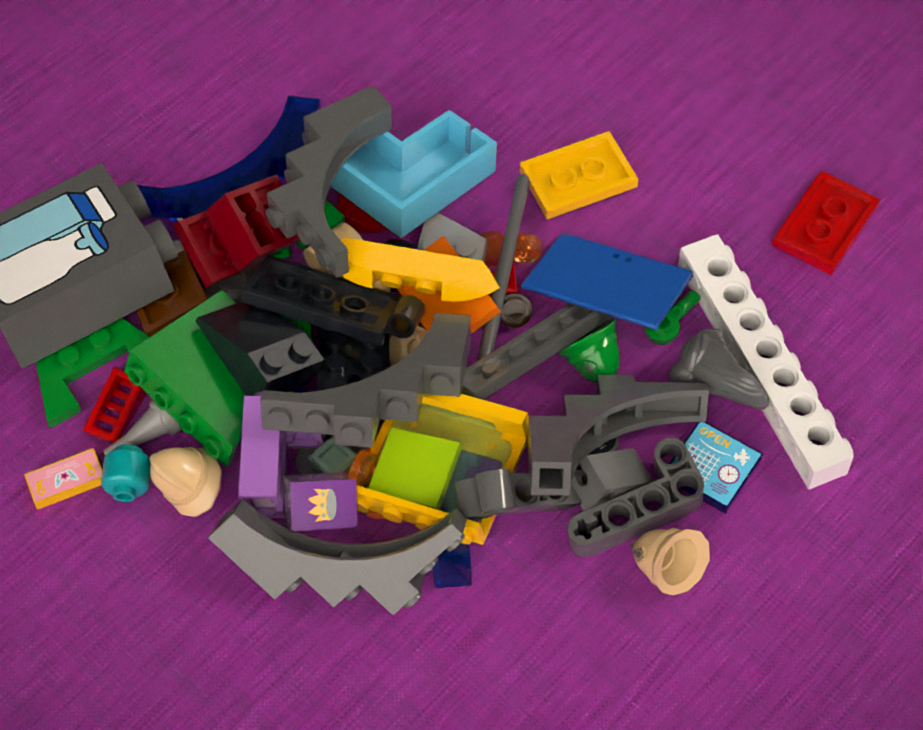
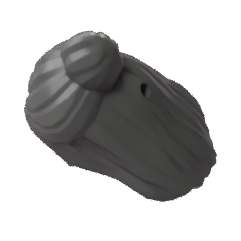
[668,328,769,410]

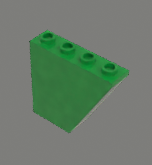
[124,290,246,467]

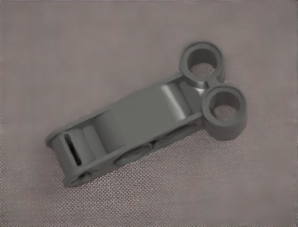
[455,469,588,521]

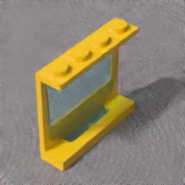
[356,394,529,545]

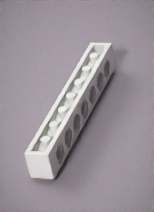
[678,234,853,490]

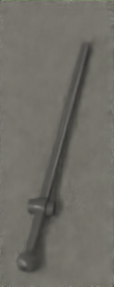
[441,174,530,554]

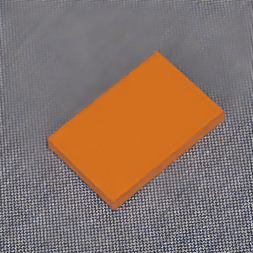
[397,235,501,334]

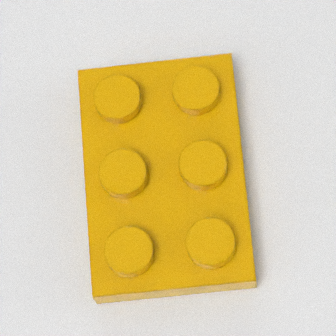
[519,131,638,220]

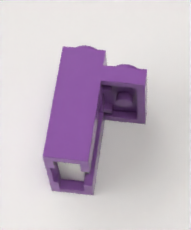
[238,392,325,518]

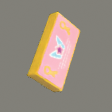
[24,448,102,510]

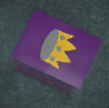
[283,472,357,531]

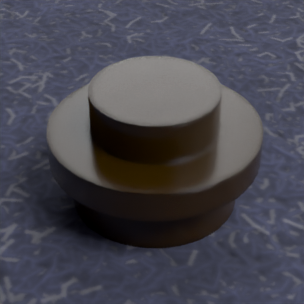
[500,293,532,328]

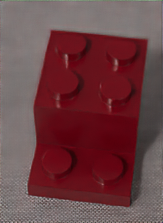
[173,175,301,288]

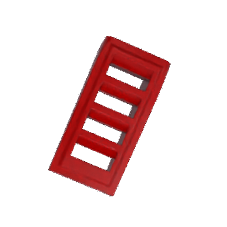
[82,367,147,444]

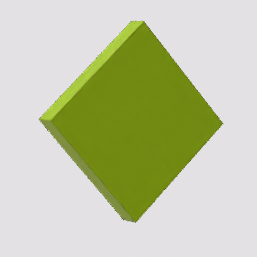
[368,427,462,510]

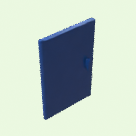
[521,233,693,330]

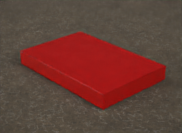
[772,170,881,276]

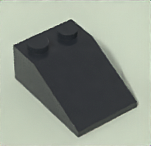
[195,302,324,396]

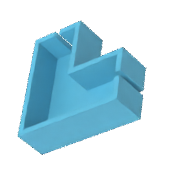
[331,110,497,238]

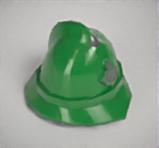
[558,318,621,383]

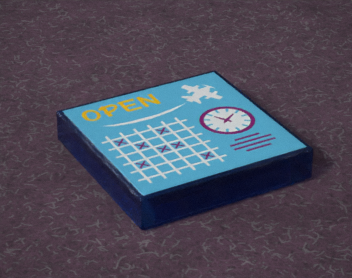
[669,422,764,514]

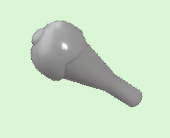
[104,400,181,455]

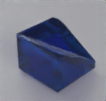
[433,544,472,588]

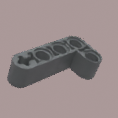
[567,437,704,557]

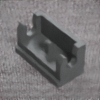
[571,448,654,511]

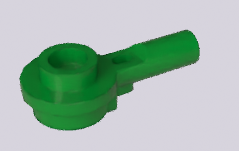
[645,290,701,345]

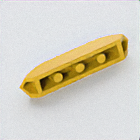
[341,237,500,302]

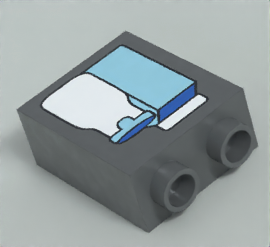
[0,163,178,369]

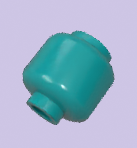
[101,444,151,502]

